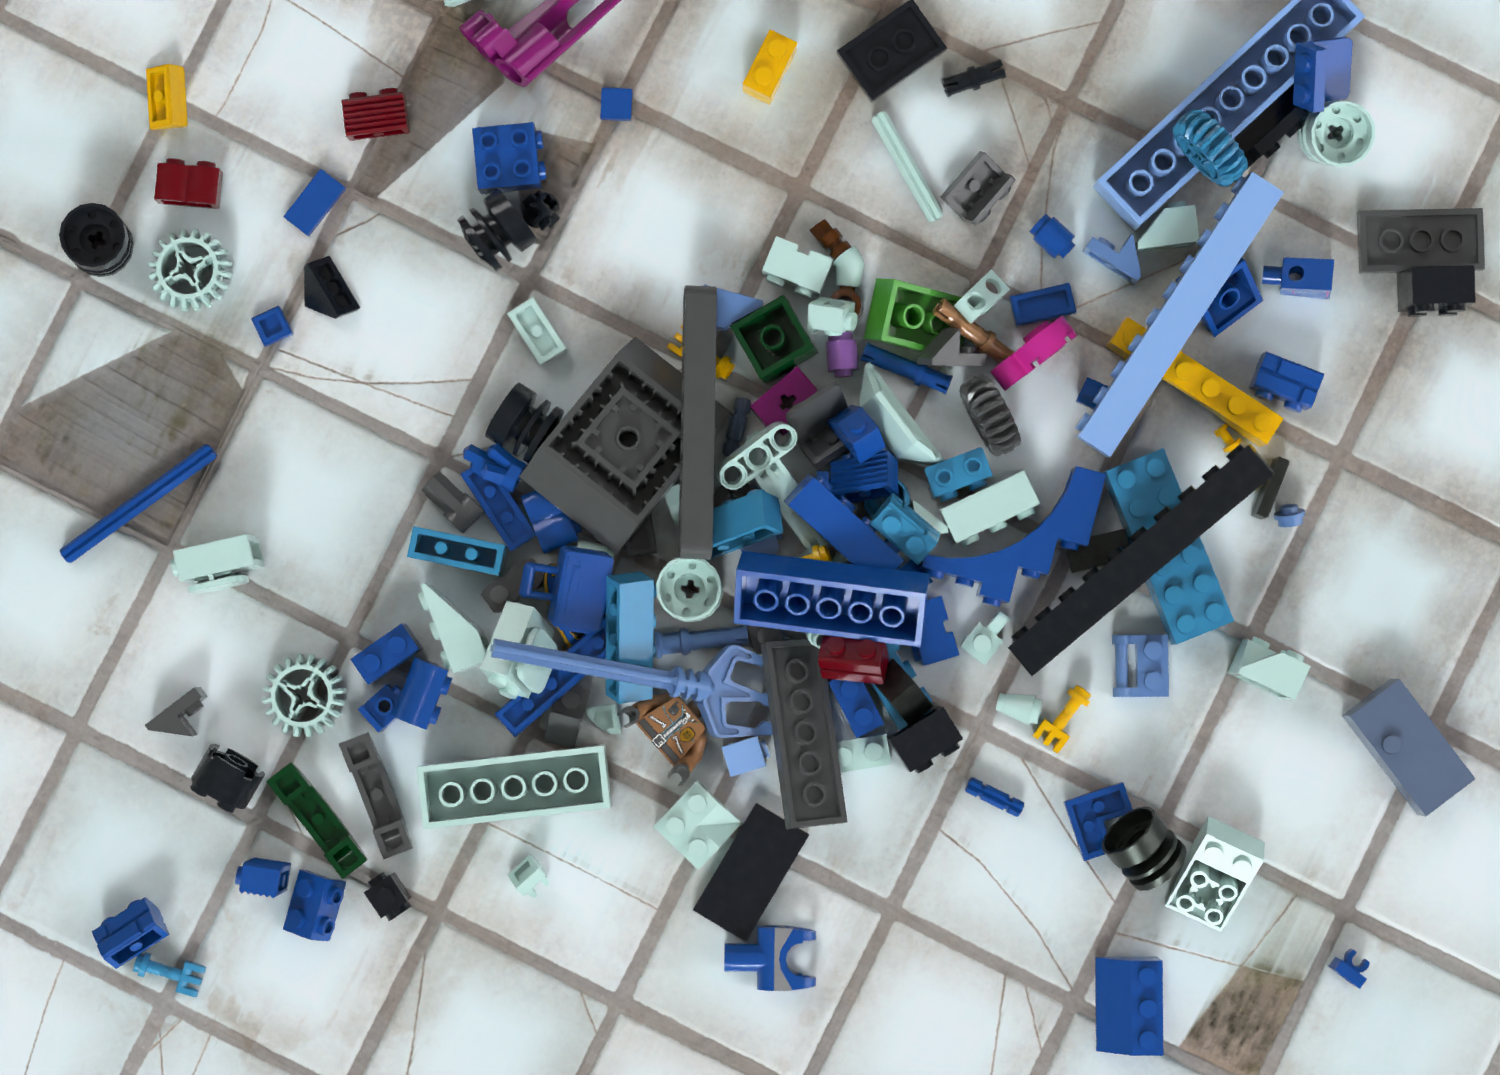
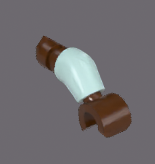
[809,219,865,321]

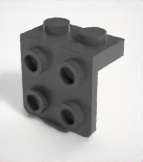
[786,381,848,471]

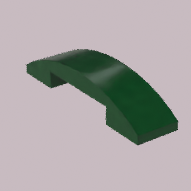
[266,762,368,879]

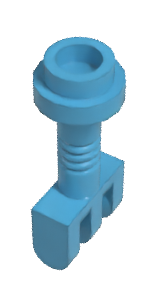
[133,952,207,997]

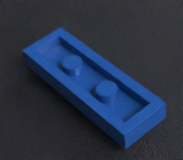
[460,468,536,552]

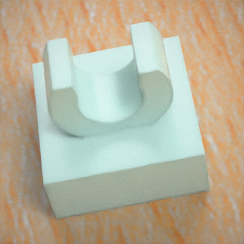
[508,854,549,897]

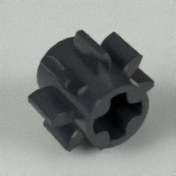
[522,190,560,230]

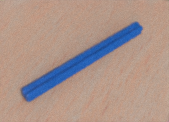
[60,444,217,563]

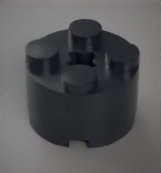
[190,744,265,813]

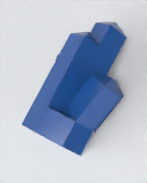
[463,443,527,493]

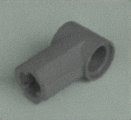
[422,471,485,533]

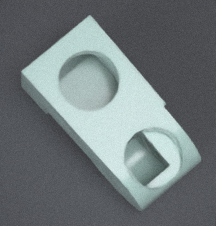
[954,269,1010,324]

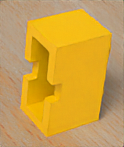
[742,29,797,105]

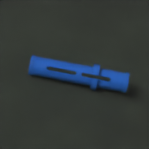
[860,342,953,395]

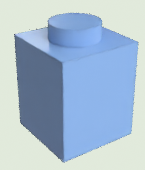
[722,736,770,777]

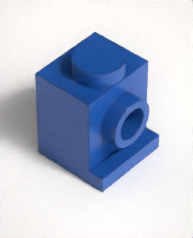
[358,684,402,733]

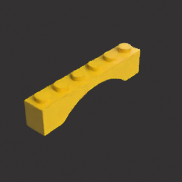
[1106,317,1284,447]

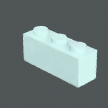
[938,470,1040,547]

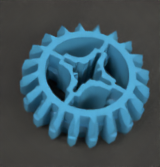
[1172,109,1248,187]

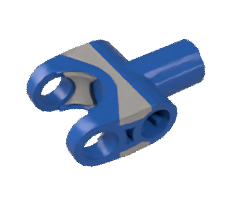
[724,925,816,991]

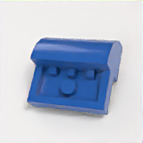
[393,657,453,730]

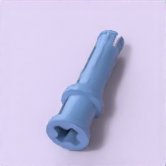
[654,625,749,658]

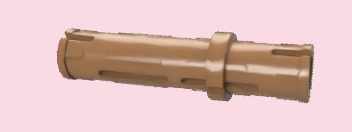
[932,298,1015,364]

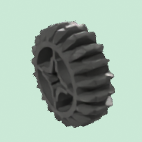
[959,374,1021,456]

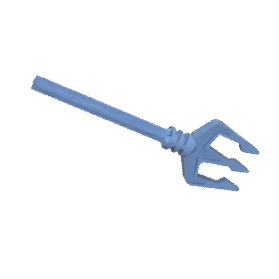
[490,638,773,738]

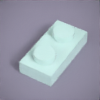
[507,297,567,366]
[836,734,891,773]

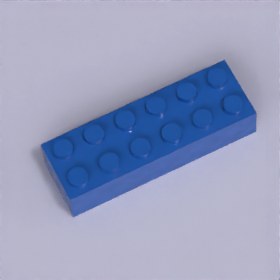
[733,551,930,647]

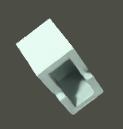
[762,236,833,299]

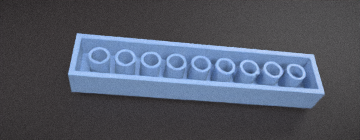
[1093,0,1365,232]

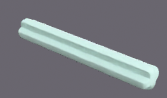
[872,111,943,222]

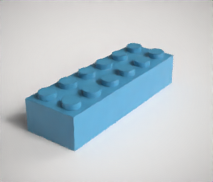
[1103,448,1234,645]

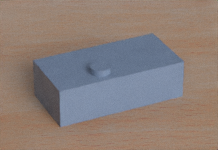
[1342,678,1475,817]

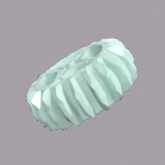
[148,228,233,312]
[262,654,347,737]

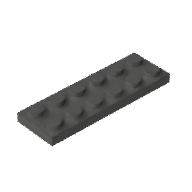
[760,639,847,830]

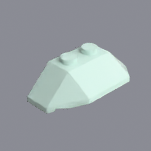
[858,362,945,465]

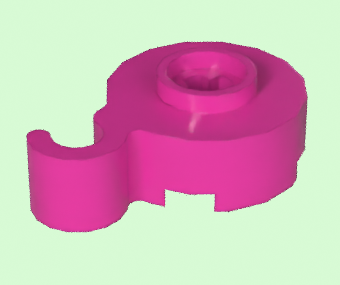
[990,316,1078,391]

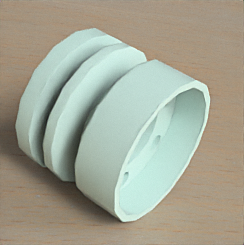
[1297,100,1375,167]
[656,557,723,623]

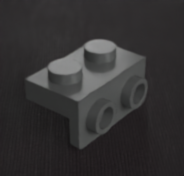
[940,151,1016,225]

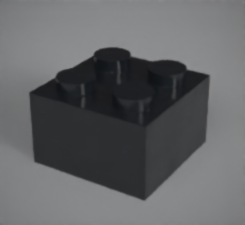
[1397,265,1476,317]
[887,706,963,774]

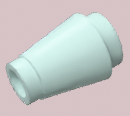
[996,693,1043,725]

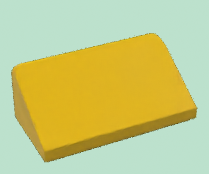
[146,64,188,130]

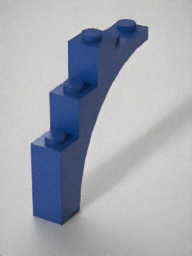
[919,466,1106,607]

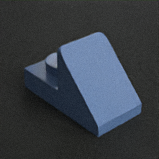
[1082,234,1141,285]

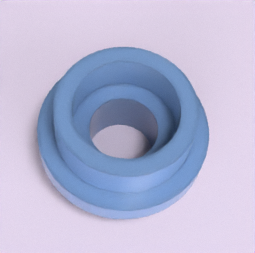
[1274,504,1305,527]

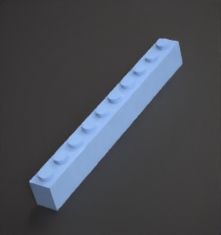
[1075,172,1284,457]

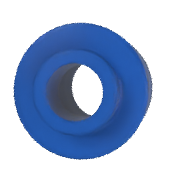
[1029,214,1075,259]

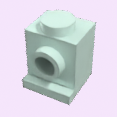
[807,297,857,336]

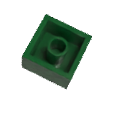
[730,295,819,384]

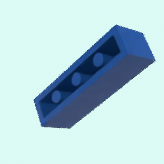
[784,474,904,570]

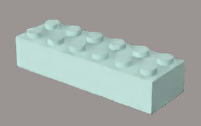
[416,744,612,829]

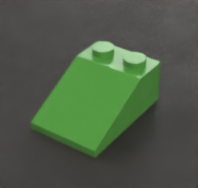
[863,278,964,352]

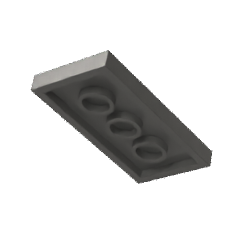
[1357,208,1485,274]

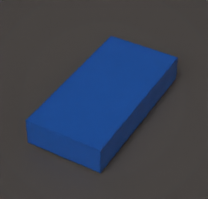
[283,169,346,237]
[1009,282,1077,327]

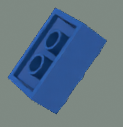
[1095,957,1164,1056]

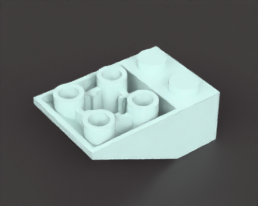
[418,583,489,673]
[1165,816,1265,932]

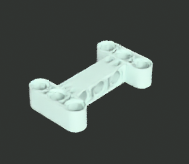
[716,421,848,563]

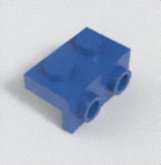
[283,869,346,941]

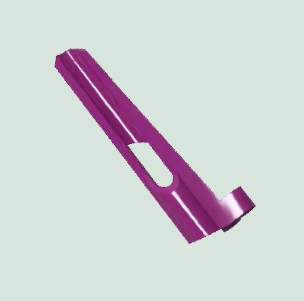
[459,0,622,87]

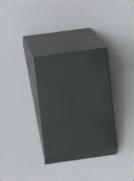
[874,658,933,726]

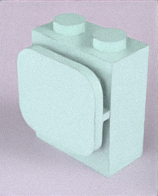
[171,534,265,594]
[480,601,557,699]

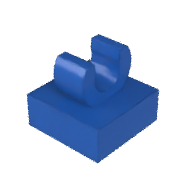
[1328,949,1370,989]

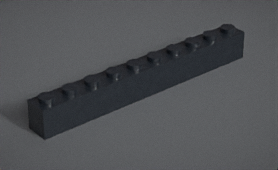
[1008,444,1275,676]

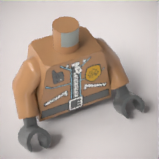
[617,693,708,786]

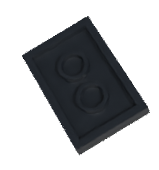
[836,0,947,103]

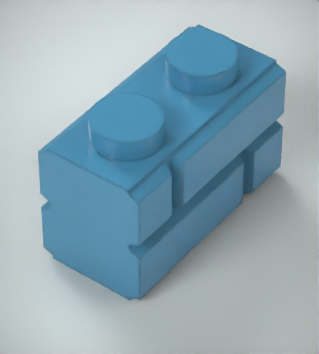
[870,493,940,565]

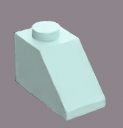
[1135,201,1199,253]

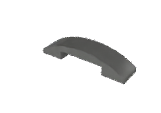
[339,732,413,860]

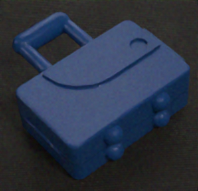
[519,546,614,634]

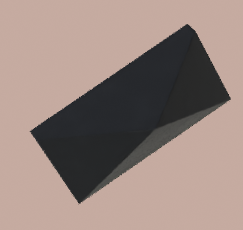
[304,256,360,319]

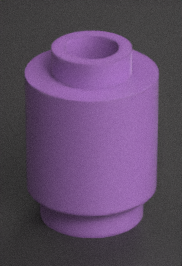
[826,332,859,378]

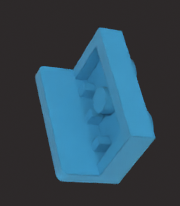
[924,447,993,502]

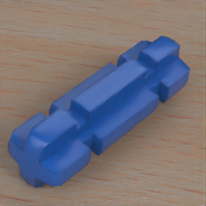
[965,777,1024,817]

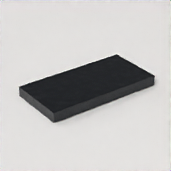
[693,803,809,942]

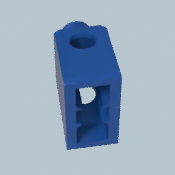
[1262,257,1334,299]

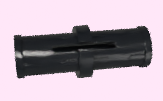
[941,59,1006,97]

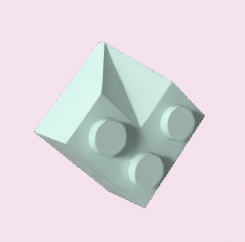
[1227,636,1311,700]
[653,780,742,870]

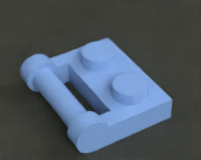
[1112,635,1169,697]

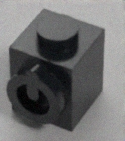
[364,872,412,921]

